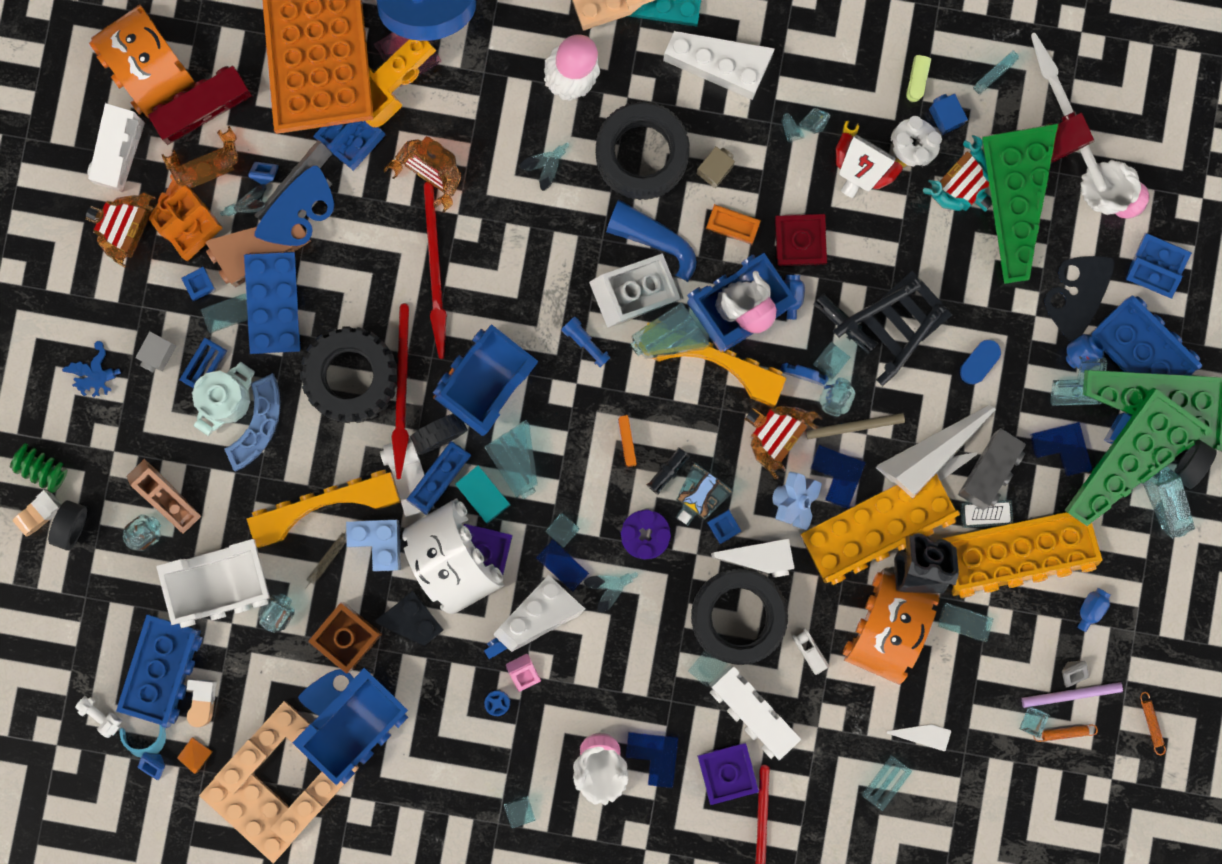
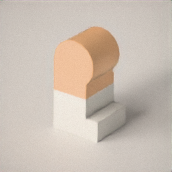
[13,490,62,536]
[187,679,217,728]

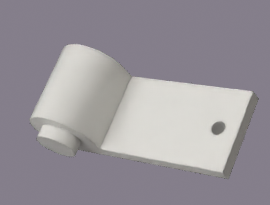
[380,437,435,517]

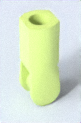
[906,55,931,102]

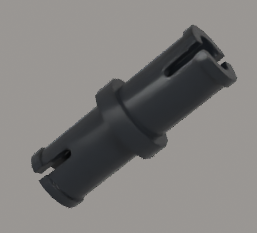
[646,447,690,495]

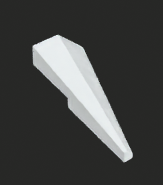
[876,405,996,498]

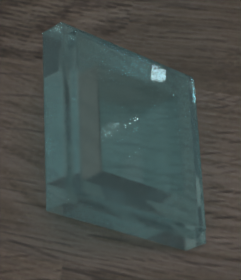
[799,108,830,134]
[1019,707,1050,738]

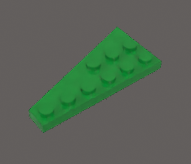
[982,123,1058,284]
[1083,370,1222,452]
[1064,387,1213,526]

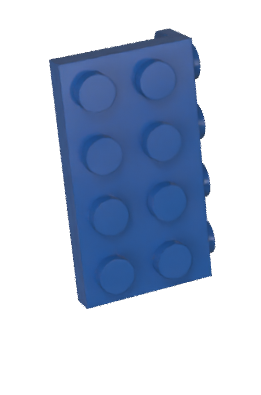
[1089,295,1202,375]
[116,614,202,728]

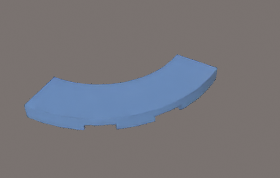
[225,373,280,472]

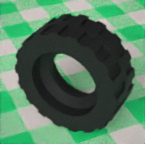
[410,413,468,455]

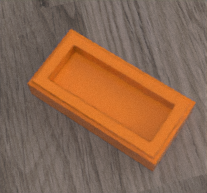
[706,204,761,245]
[618,415,636,467]

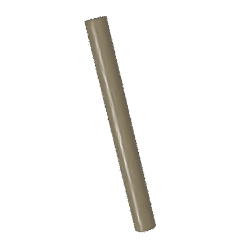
[805,413,905,440]

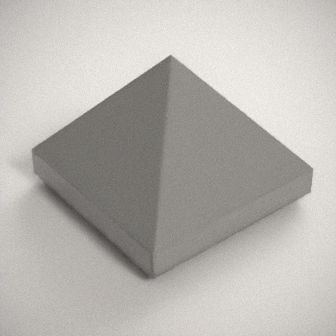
[1062,661,1089,687]

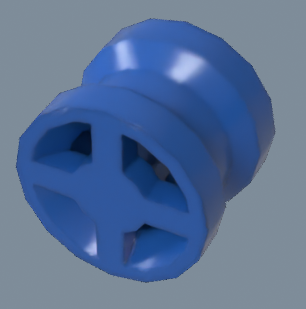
[485,690,510,716]

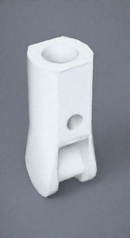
[792,628,829,675]

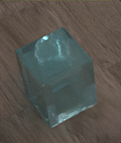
[813,342,851,379]

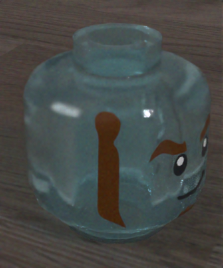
[123,514,161,551]
[257,594,295,633]

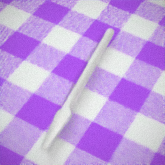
[1031,33,1107,192]

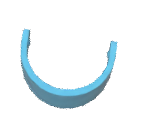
[120,725,166,758]

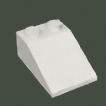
[589,253,681,328]
[711,539,794,577]

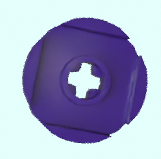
[621,510,671,560]

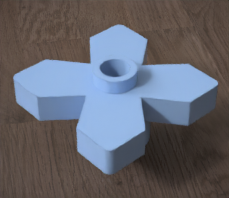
[773,471,822,530]

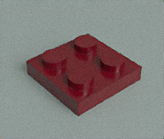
[775,214,827,266]

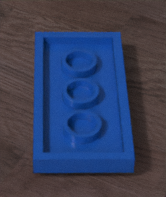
[244,252,300,354]

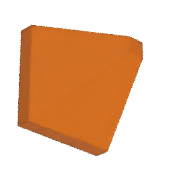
[177,737,213,774]

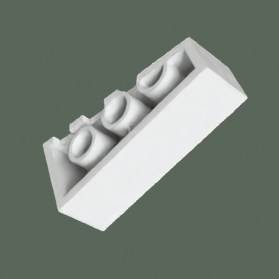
[663,31,774,100]

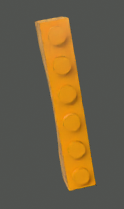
[636,321,786,408]
[247,470,401,548]

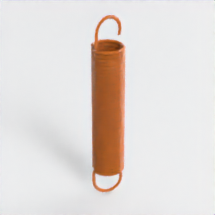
[1141,692,1166,755]
[1033,724,1098,742]

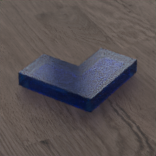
[1030,422,1092,476]
[810,445,866,509]
[625,732,678,788]

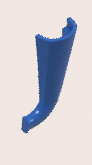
[606,200,696,282]

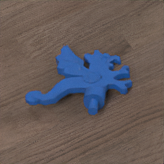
[62,341,121,398]

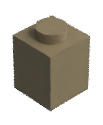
[696,146,735,189]

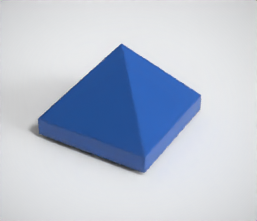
[249,162,279,185]
[138,753,165,781]

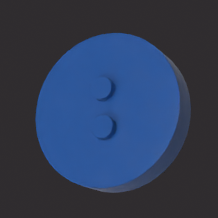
[376,0,476,41]

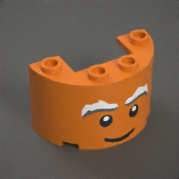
[89,5,196,118]
[842,569,939,685]

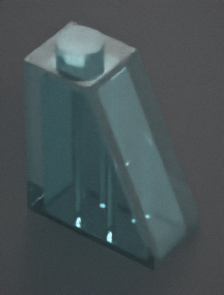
[630,303,710,359]
[484,420,538,499]
[1143,466,1195,539]

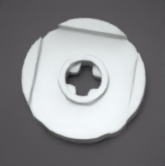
[891,116,942,167]

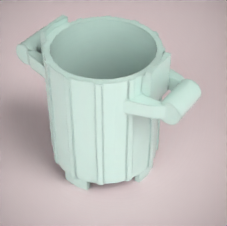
[192,362,255,436]

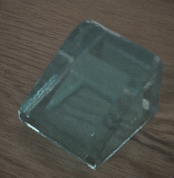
[545,513,580,547]
[504,796,536,828]

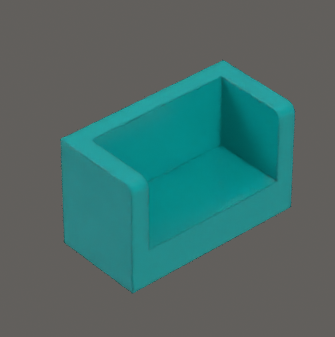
[455,465,510,523]

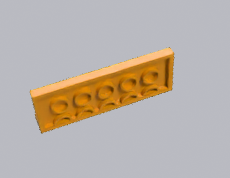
[800,474,960,585]
[942,512,1102,598]

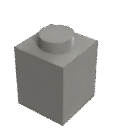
[135,332,176,372]

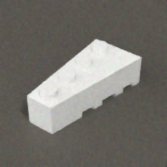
[709,664,801,760]

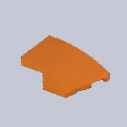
[149,172,223,261]

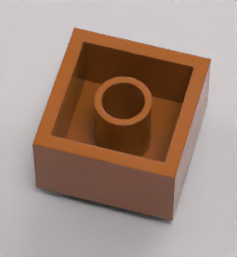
[308,602,382,674]

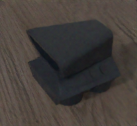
[894,533,959,593]

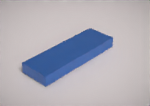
[406,441,471,515]

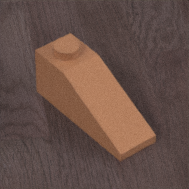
[126,459,201,533]

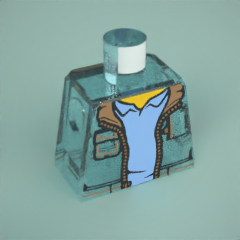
[676,463,733,526]

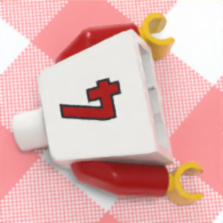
[836,121,907,198]

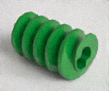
[10,443,68,493]

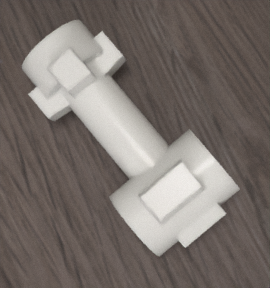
[75,696,122,738]

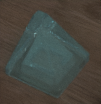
[781,113,805,142]

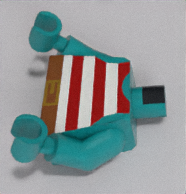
[923,135,992,212]

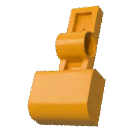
[366,39,436,128]

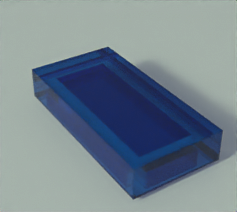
[536,540,589,592]

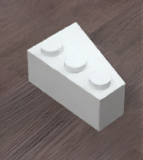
[88,103,145,192]
[493,575,585,652]

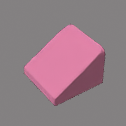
[506,654,541,692]

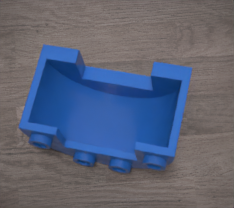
[687,253,797,352]
[433,324,538,436]
[292,668,408,785]

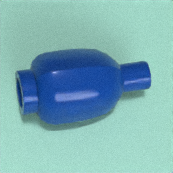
[783,275,805,320]
[1078,588,1111,632]

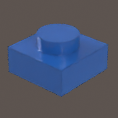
[181,267,216,301]
[707,510,741,544]
[484,638,508,659]

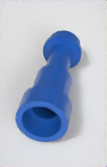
[561,317,611,367]

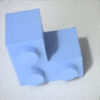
[346,520,401,571]

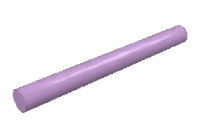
[1022,682,1123,708]

